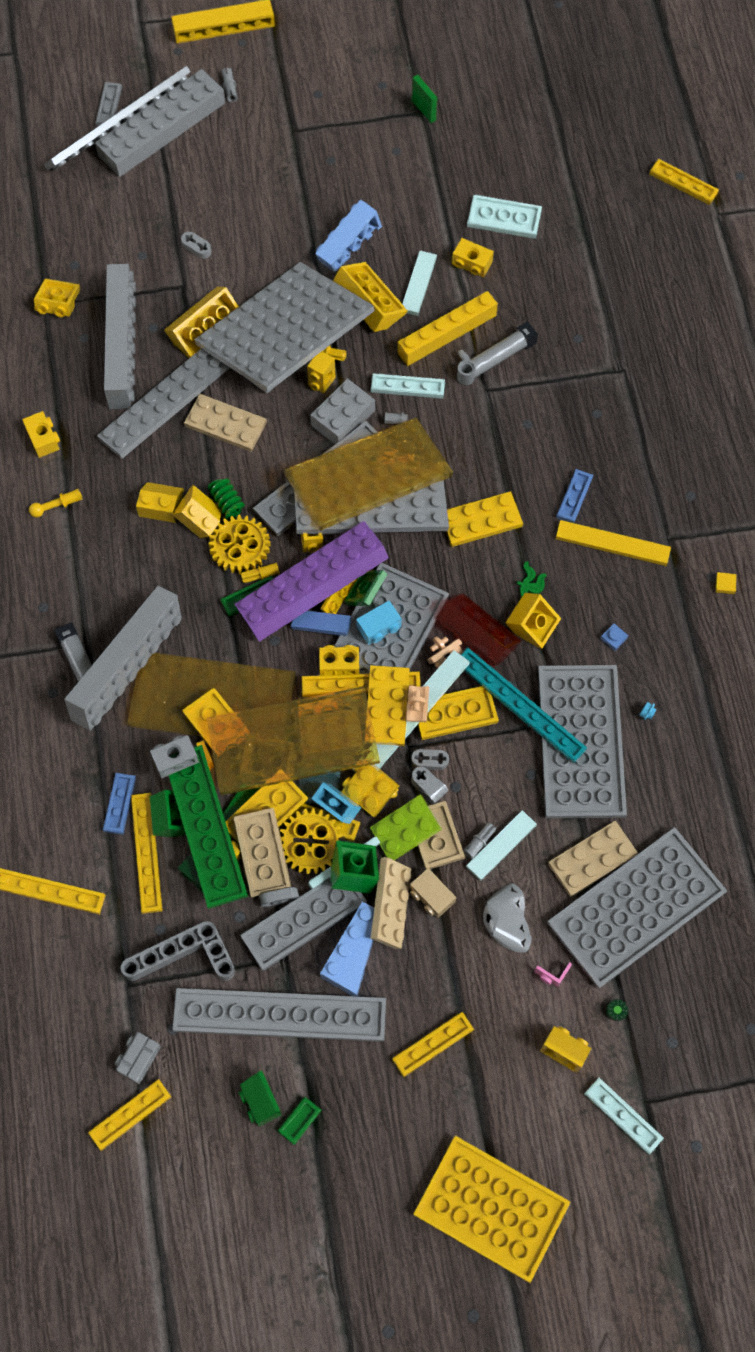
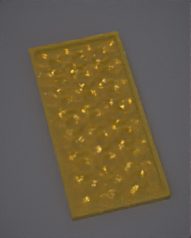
[285,418,453,531]
[127,653,296,742]
[207,686,380,795]

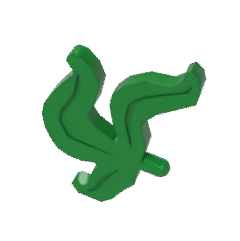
[517,561,547,598]

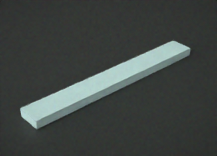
[352,650,470,773]

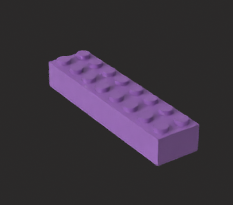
[235,521,388,642]

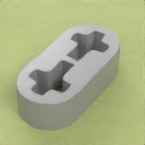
[181,232,211,259]
[411,749,449,770]
[259,887,299,907]

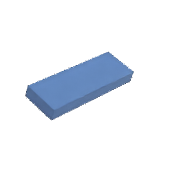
[556,469,593,523]
[291,611,352,636]
[103,773,136,835]

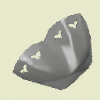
[483,883,532,953]

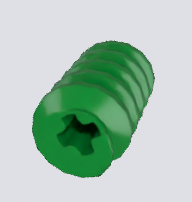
[208,478,245,520]

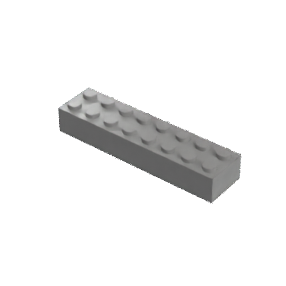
[95,69,225,177]
[104,264,136,409]
[64,586,181,731]

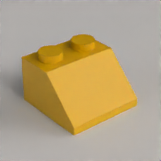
[136,482,184,523]
[172,485,221,538]
[505,593,561,649]
[540,1026,591,1073]

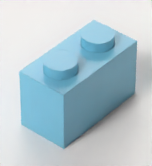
[356,601,402,645]
[312,782,361,824]

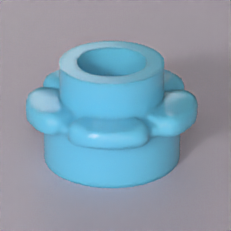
[639,702,657,720]

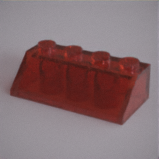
[435,593,521,667]

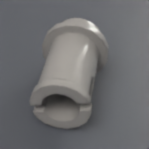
[385,412,408,427]

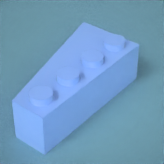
[315,199,382,272]
[320,902,374,997]

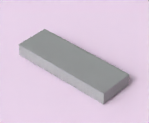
[95,82,122,126]

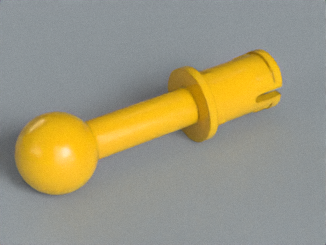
[29,489,83,518]

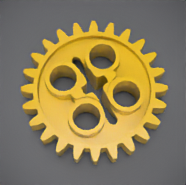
[209,515,271,574]
[280,808,344,874]

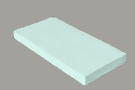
[467,195,542,239]

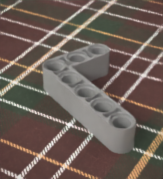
[121,921,235,981]

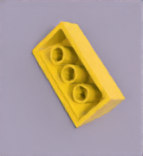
[333,262,408,332]
[164,287,239,358]

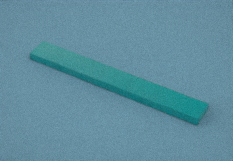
[461,648,587,764]

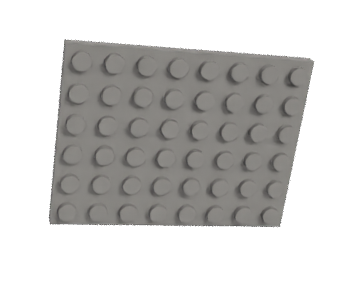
[195,262,374,392]

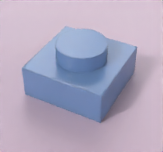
[600,624,628,651]

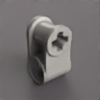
[411,767,448,804]

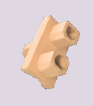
[427,636,463,669]
[406,686,430,722]

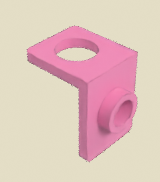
[534,962,572,987]

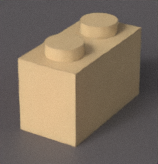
[410,868,456,919]

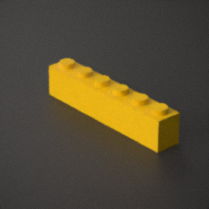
[171,0,275,43]
[397,291,498,366]

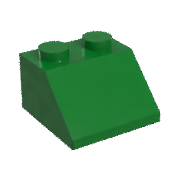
[150,790,186,837]
[330,841,379,894]
[239,1070,282,1127]

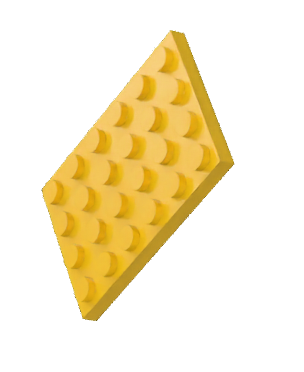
[413,1136,571,1283]

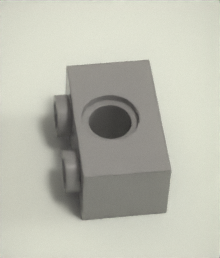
[150,735,199,778]

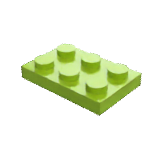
[370,795,442,860]

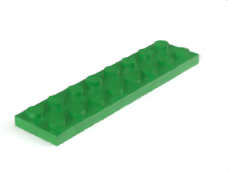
[169,745,248,909]

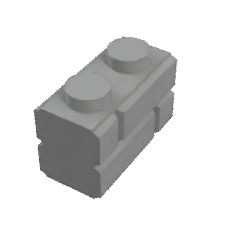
[115,1032,161,1084]

